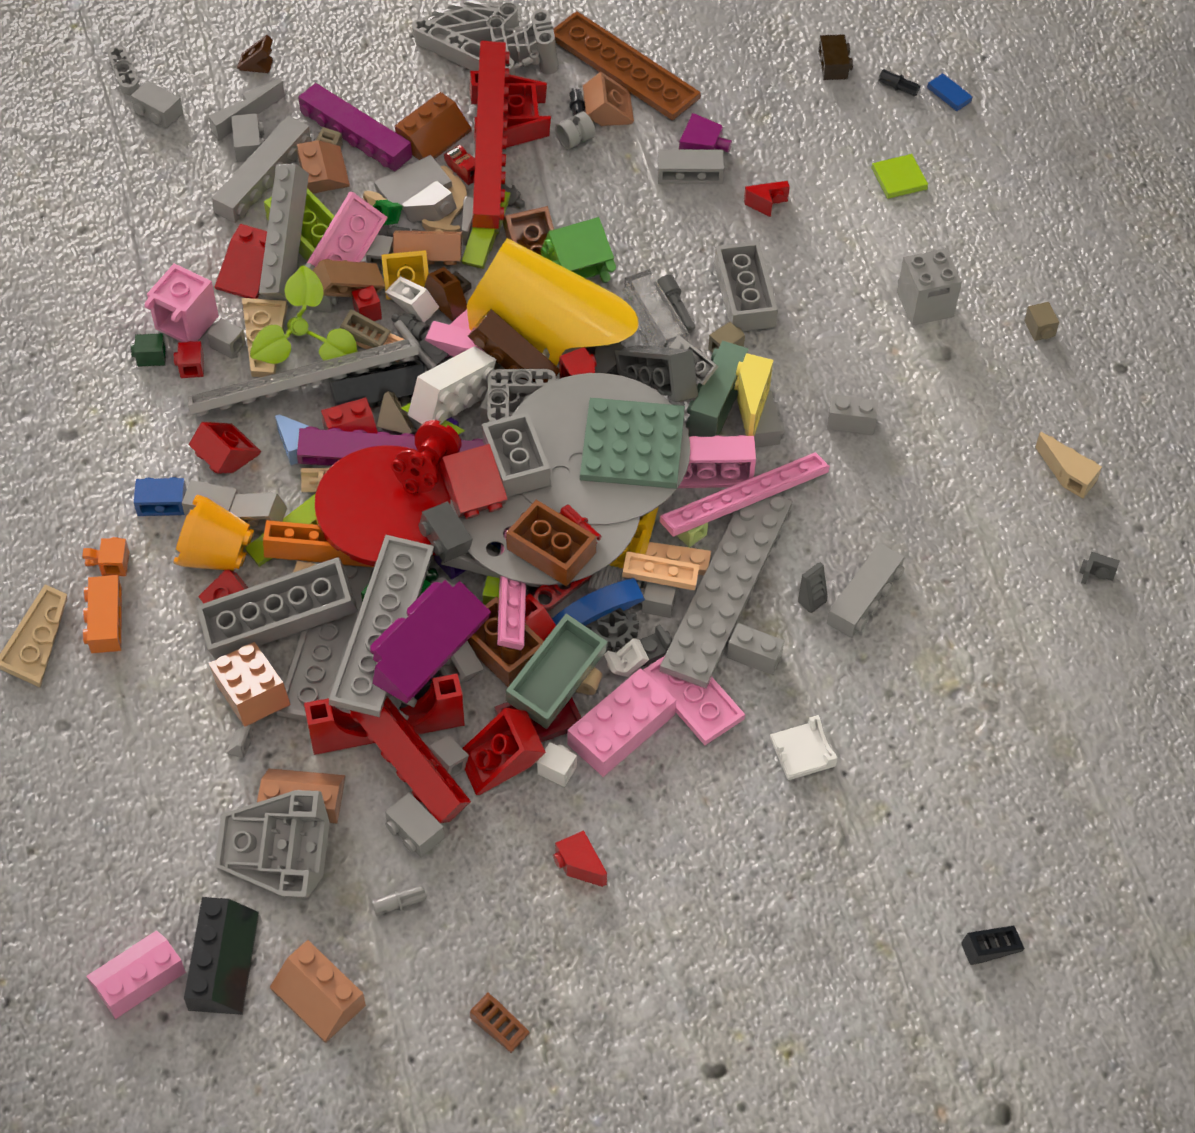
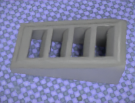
[462,196,473,246]

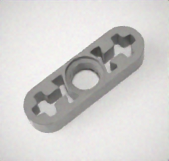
[108,46,140,95]

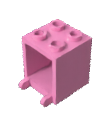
[144,264,219,342]

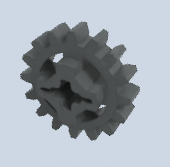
[586,608,639,652]

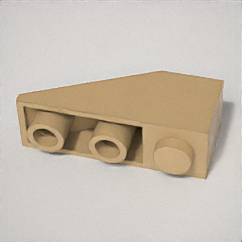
[1035,432,1102,498]

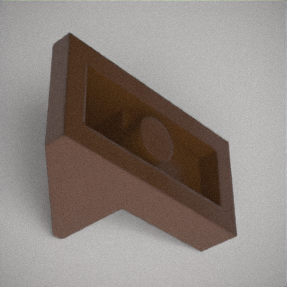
[237,35,273,73]

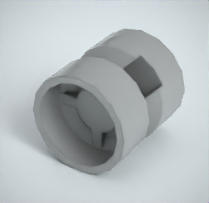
[555,112,595,150]

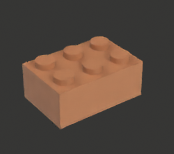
[209,642,291,727]

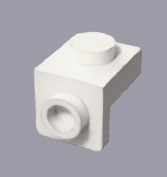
[604,638,649,677]

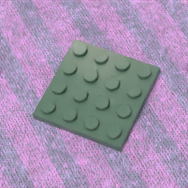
[580,398,685,489]

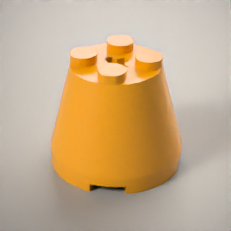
[173,494,254,571]

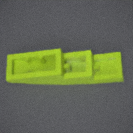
[462,191,511,269]

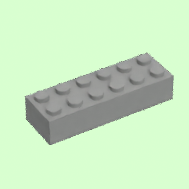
[196,557,358,660]

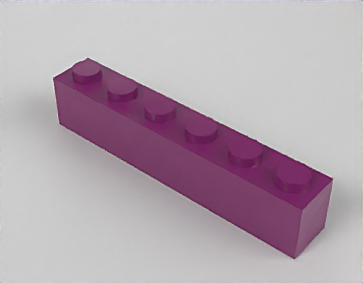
[298,83,412,172]

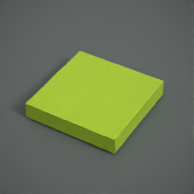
[871,154,928,199]

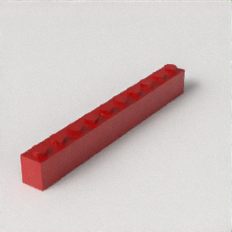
[472,41,510,229]

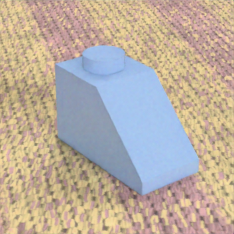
[275,414,309,465]

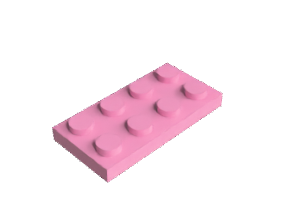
[307,192,387,267]
[643,656,745,745]

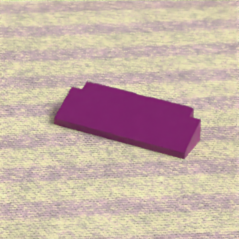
[370,580,491,703]

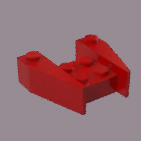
[470,71,551,148]

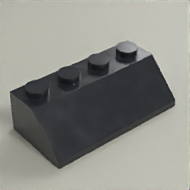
[328,359,425,407]
[184,897,259,1015]

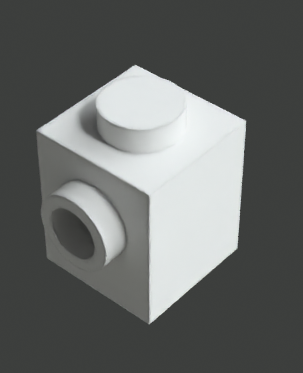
[536,742,577,787]

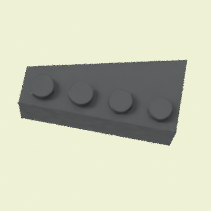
[615,345,698,402]

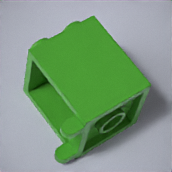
[541,217,616,283]

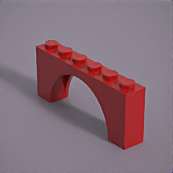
[304,673,465,755]

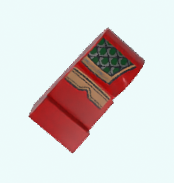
[444,145,475,185]

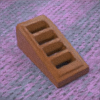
[470,993,530,1053]

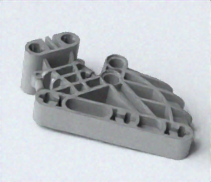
[412,0,558,76]

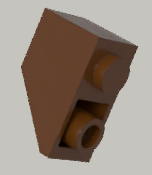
[424,267,467,321]

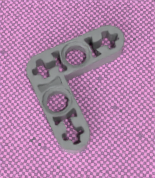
[487,369,556,422]

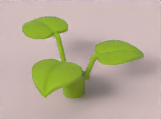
[250,265,358,364]

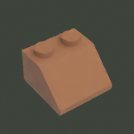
[583,72,634,126]
[297,140,350,194]

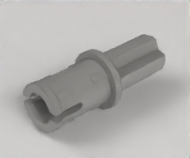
[372,886,426,916]

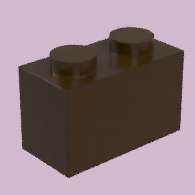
[818,34,853,80]

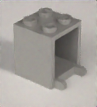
[897,248,962,326]

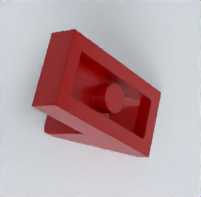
[744,180,790,217]

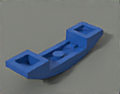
[552,578,645,626]

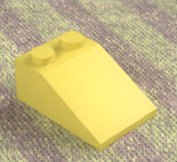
[734,353,773,436]

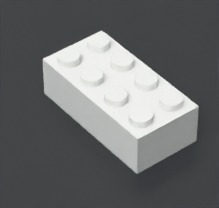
[408,346,496,424]

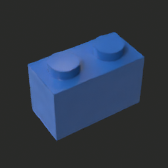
[134,477,187,516]

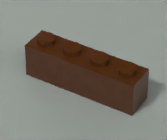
[468,309,559,383]

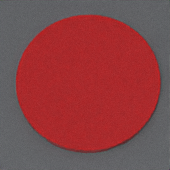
[315,445,451,566]

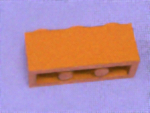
[83,575,122,653]

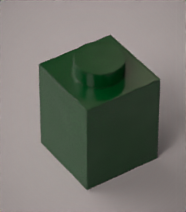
[131,333,166,367]

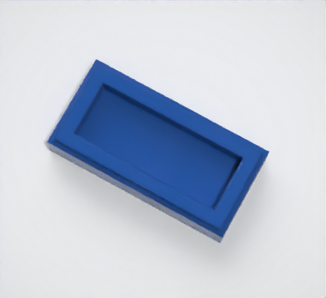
[927,73,973,111]

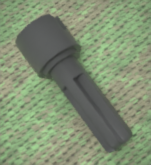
[654,275,695,333]

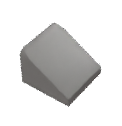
[227,725,253,758]

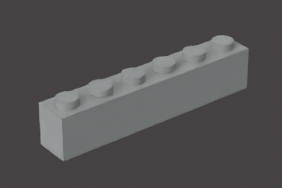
[211,116,311,223]
[259,164,309,301]

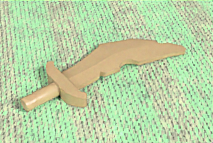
[422,166,467,232]

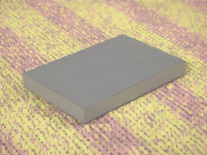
[374,155,452,210]

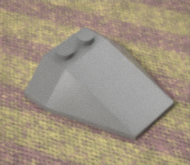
[215,790,330,898]

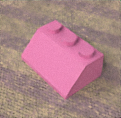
[87,931,186,1019]

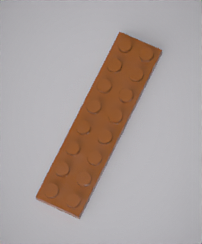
[553,11,701,121]

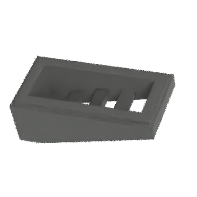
[798,562,828,613]

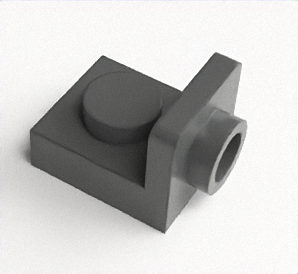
[1079,551,1120,584]
[639,624,672,666]

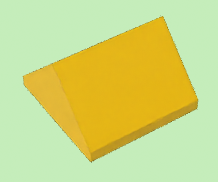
[381,250,429,300]

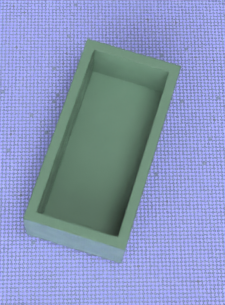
[686,340,748,437]
[505,613,608,729]

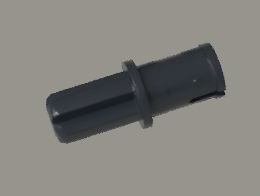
[878,69,920,96]
[569,87,585,116]

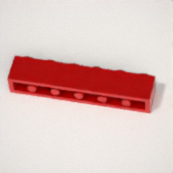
[350,696,471,823]

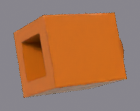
[82,537,130,576]

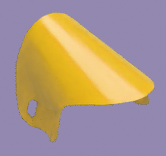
[467,238,639,366]

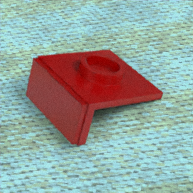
[198,569,249,604]

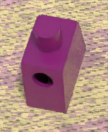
[679,113,732,153]

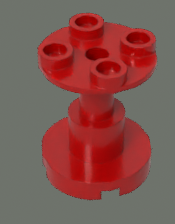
[391,420,462,493]

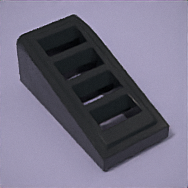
[961,925,1025,965]

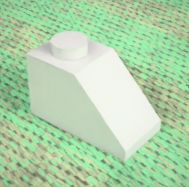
[386,276,439,323]

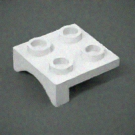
[770,715,837,780]

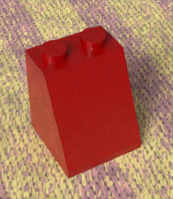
[439,444,507,519]

